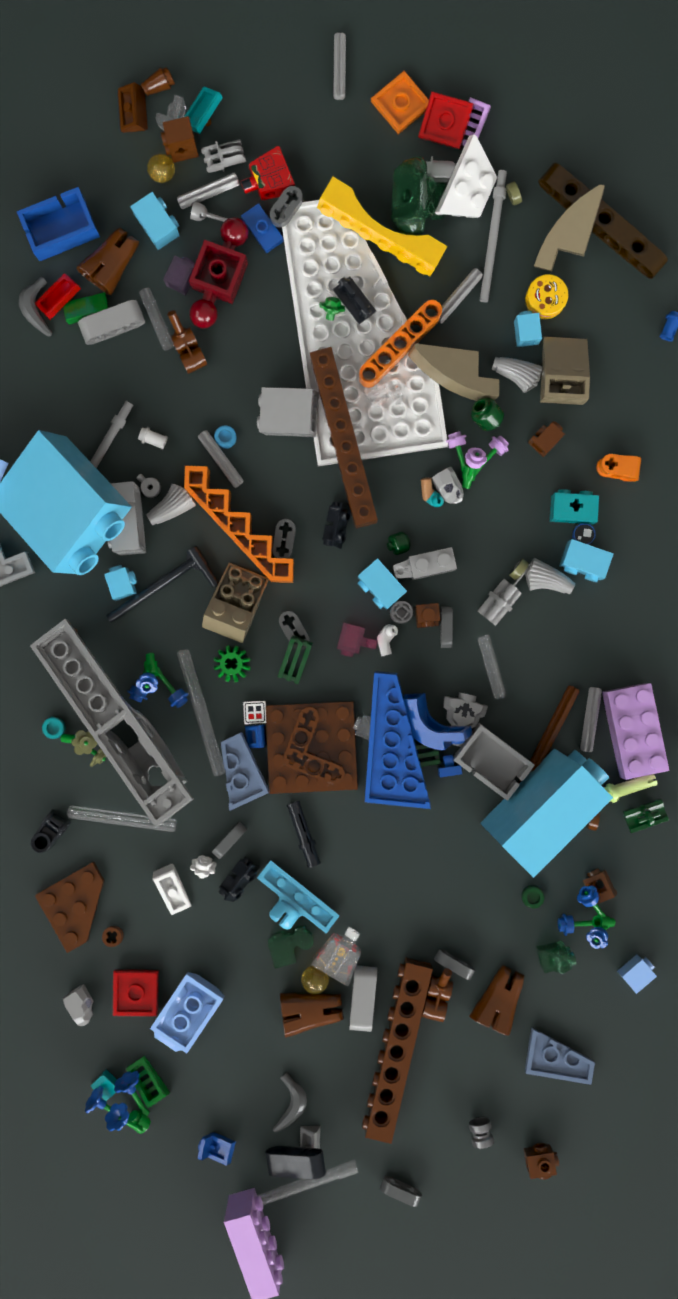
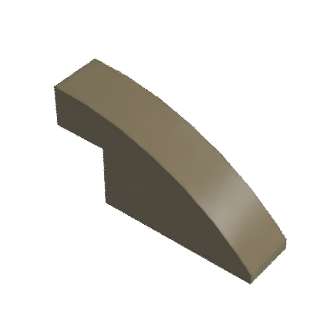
[534,185,605,272]
[408,344,499,401]

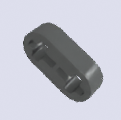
[270,186,303,227]
[273,519,296,559]
[440,606,453,648]
[279,611,310,650]
[212,822,248,860]
[434,949,475,980]
[380,1176,422,1207]

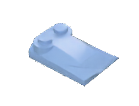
[150,972,225,1053]

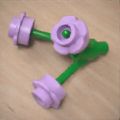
[446,431,509,489]

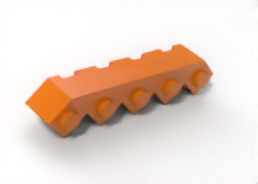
[184,466,294,583]

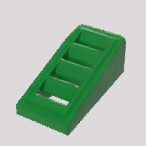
[126,1056,170,1108]

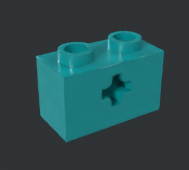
[550,490,599,525]

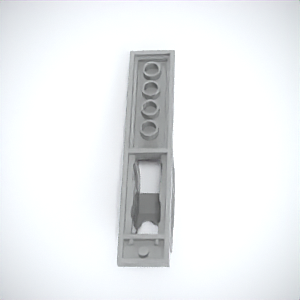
[30,619,194,827]

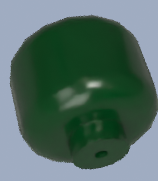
[387,532,411,555]

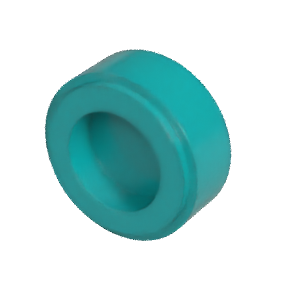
[42,717,66,739]

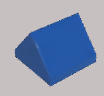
[245,724,267,748]

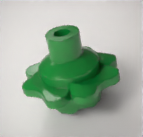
[319,297,345,321]

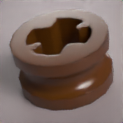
[102,926,124,947]

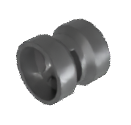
[390,601,413,624]
[469,1117,494,1149]

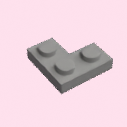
[0,544,35,587]

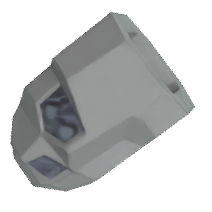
[432,467,464,504]
[63,984,94,1026]

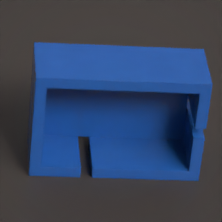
[17,187,100,261]

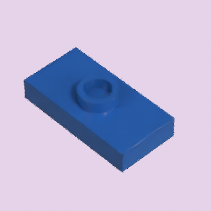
[241,203,284,254]

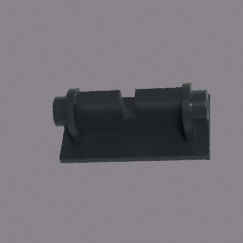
[332,276,377,325]
[322,502,351,549]
[218,856,260,902]

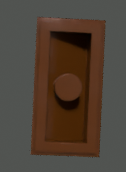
[118,82,148,133]

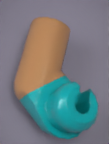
[421,478,444,507]

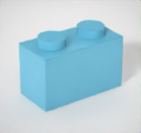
[130,192,180,250]
[559,539,614,582]
[357,558,407,610]

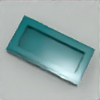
[184,86,223,134]

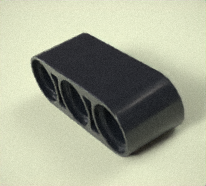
[265,1146,326,1179]

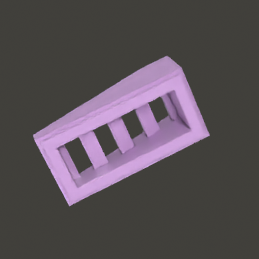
[462,97,491,146]

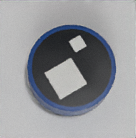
[572,523,596,544]

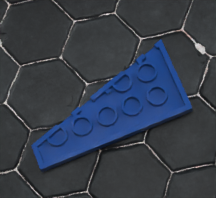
[365,671,431,809]

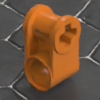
[596,454,641,482]

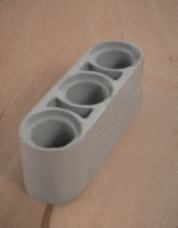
[78,300,145,345]
[349,965,377,1032]

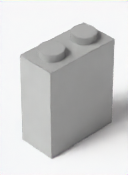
[257,387,319,437]

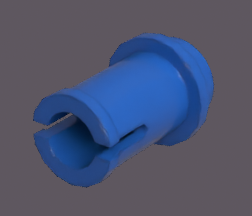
[659,311,678,342]

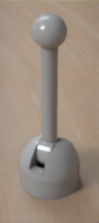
[190,201,228,222]

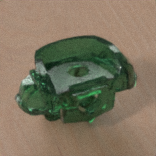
[391,157,446,236]

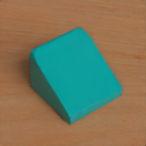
[91,1069,117,1101]

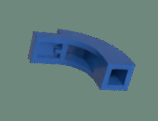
[403,693,472,750]

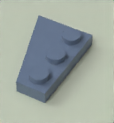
[221,732,270,811]
[524,1027,595,1085]

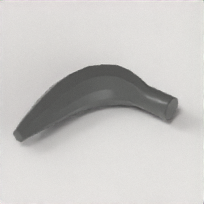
[19,277,53,337]
[273,1073,307,1133]

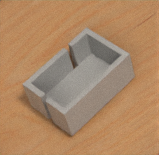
[108,481,146,556]
[453,723,535,801]

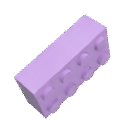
[602,683,669,780]
[224,1188,284,1299]

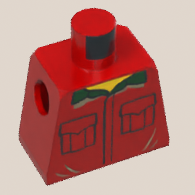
[240,146,295,200]

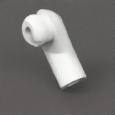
[377,624,398,656]

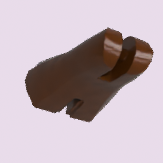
[76,227,139,295]
[469,965,525,1036]
[280,993,344,1038]

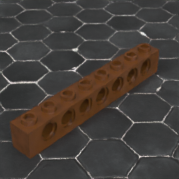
[310,347,378,529]
[362,958,433,1144]

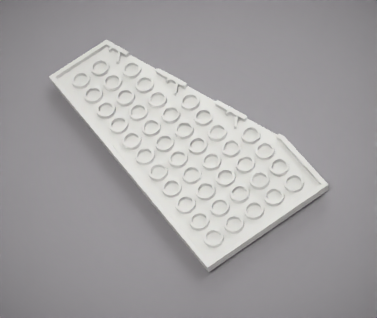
[280,200,448,466]

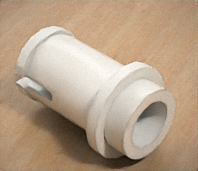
[138,427,168,450]

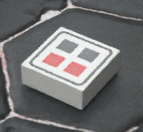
[243,701,266,724]

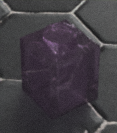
[163,256,195,295]

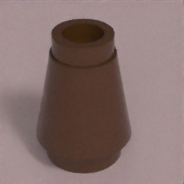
[141,67,175,96]

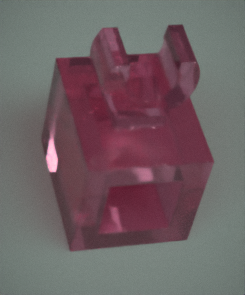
[337,623,378,657]

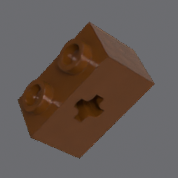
[160,116,199,163]

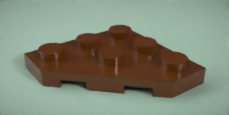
[35,861,105,953]

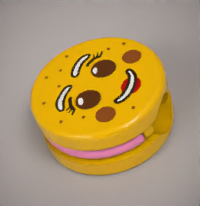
[525,274,568,319]

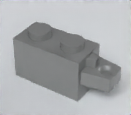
[393,547,457,580]

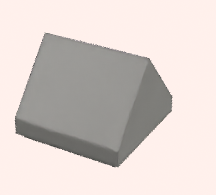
[300,1126,320,1149]

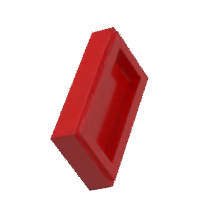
[35,273,81,320]

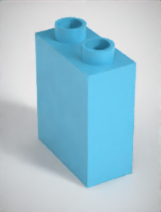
[0,430,132,575]
[480,749,613,878]

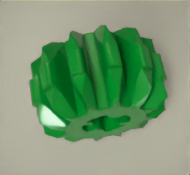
[214,645,251,682]

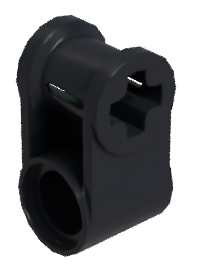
[30,810,71,853]

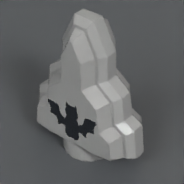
[443,692,488,747]

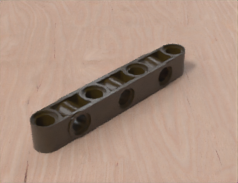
[538,163,668,279]

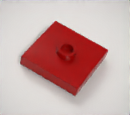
[418,92,474,150]
[113,969,159,1016]

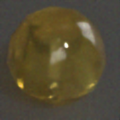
[147,154,175,183]
[301,965,329,994]

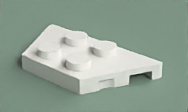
[435,134,497,218]

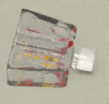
[311,927,361,986]

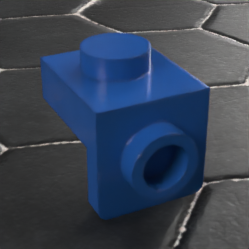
[198,1132,236,1166]

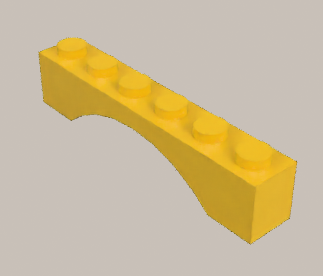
[317,177,447,276]

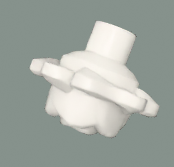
[190,855,217,878]

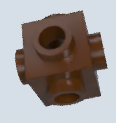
[524,1143,559,1180]

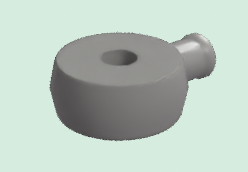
[136,474,161,498]

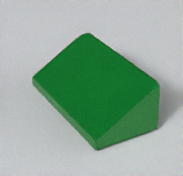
[64,292,109,325]

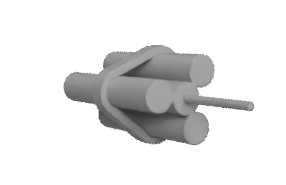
[478,568,529,626]

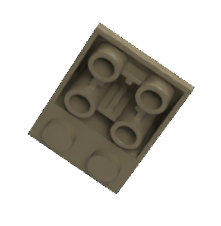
[540,337,590,405]
[202,563,269,643]

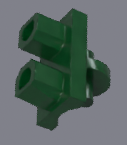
[623,799,669,833]

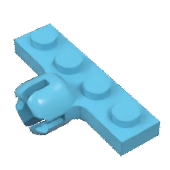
[257,860,340,933]

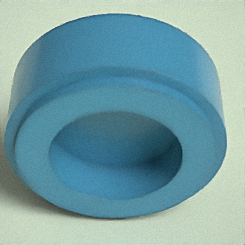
[214,425,237,449]

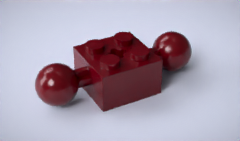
[189,217,249,328]

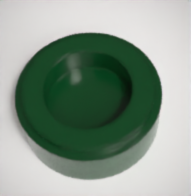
[521,885,544,909]

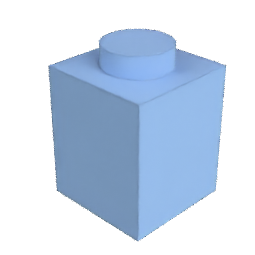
[617,955,657,994]

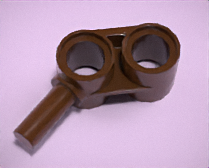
[167,310,208,374]
[422,968,453,1022]

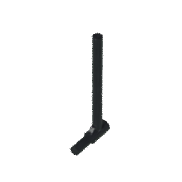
[106,546,219,622]

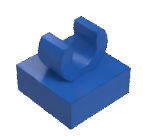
[438,755,462,777]

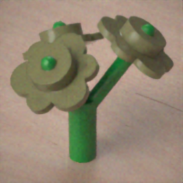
[60,730,106,767]

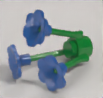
[85,1071,151,1134]

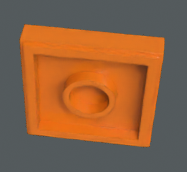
[371,71,429,134]

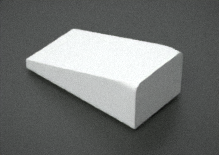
[153,864,192,915]

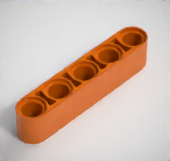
[359,300,442,388]

